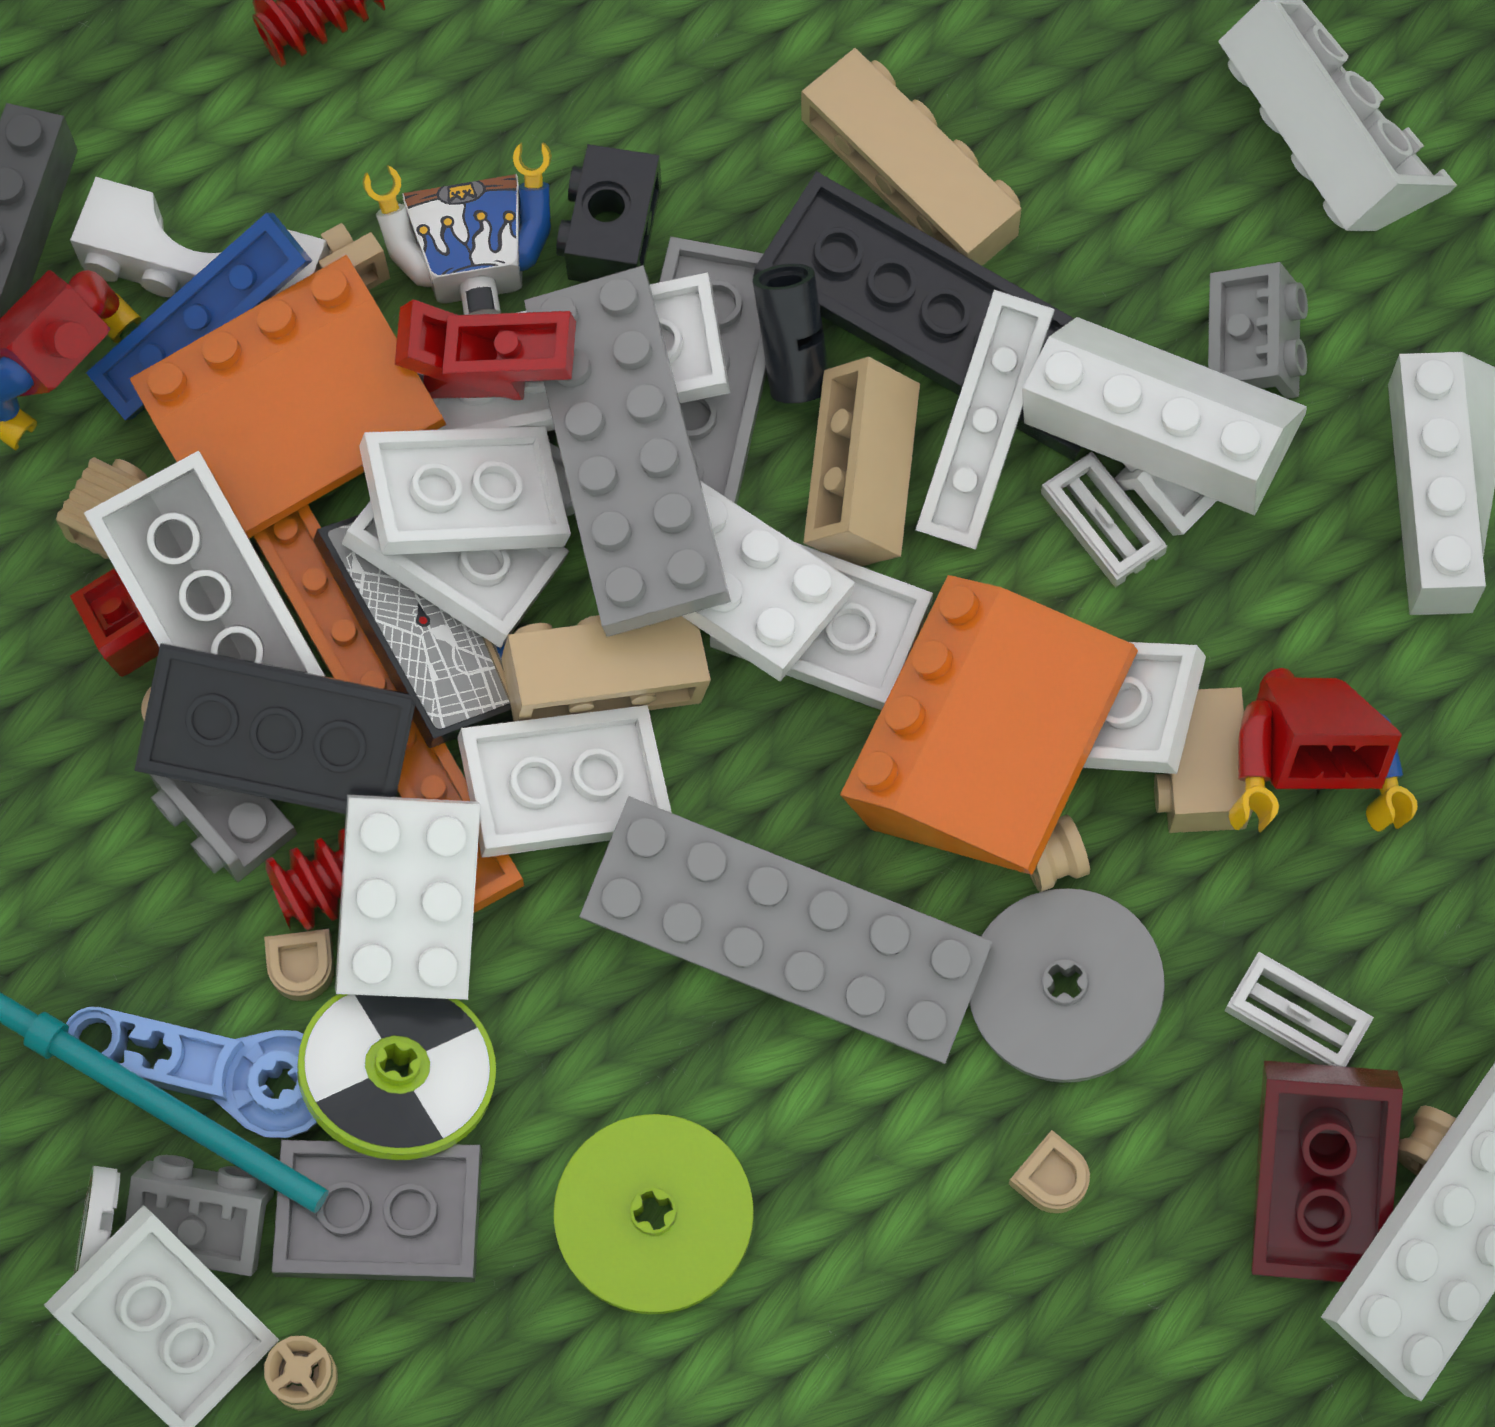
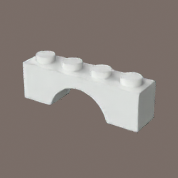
[70,177,330,297]

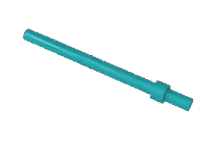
[0,992,329,1213]

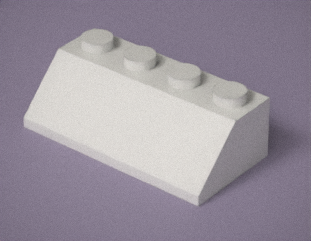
[1022,317,1307,516]
[84,451,325,676]

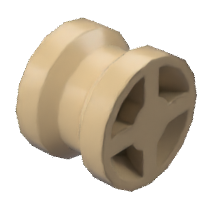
[1029,814,1090,892]
[1397,1105,1456,1175]
[264,1336,338,1411]

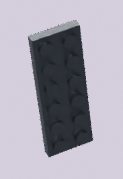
[753,171,1082,461]

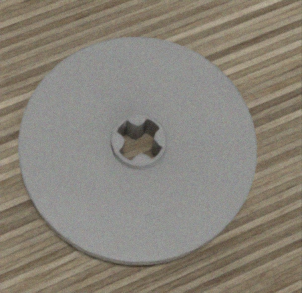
[969,888,1165,1083]

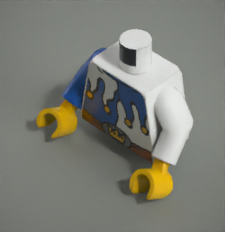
[363,142,552,315]

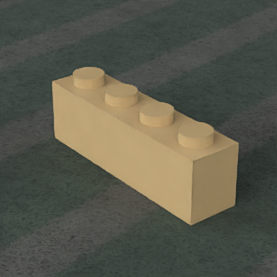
[801,48,1022,266]

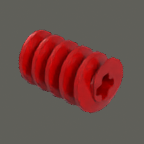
[252,0,385,68]
[265,828,345,931]

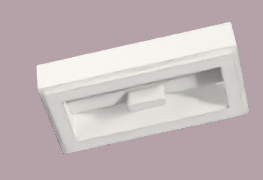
[1041,452,1167,588]
[1225,952,1374,1067]

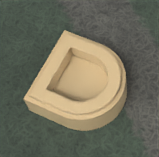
[264,929,335,1001]
[1009,1130,1090,1213]

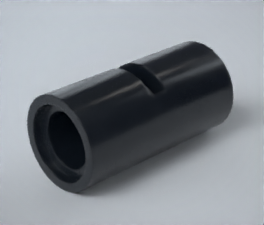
[752,264,829,403]

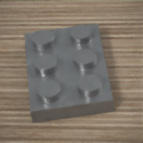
[272,1140,482,1282]

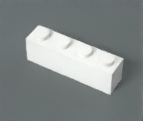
[1218,0,1457,231]
[1388,352,1495,615]

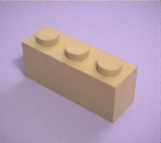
[803,356,920,567]
[501,615,711,722]

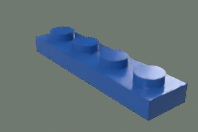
[86,213,313,420]

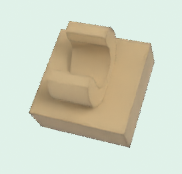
[318,223,390,290]

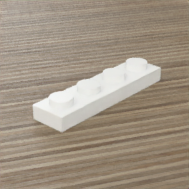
[916,290,1055,550]

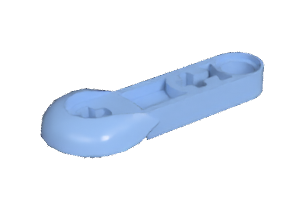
[66,1007,317,1139]

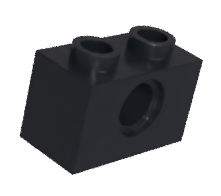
[556,144,662,282]

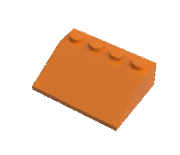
[129,255,447,538]
[840,575,1138,875]

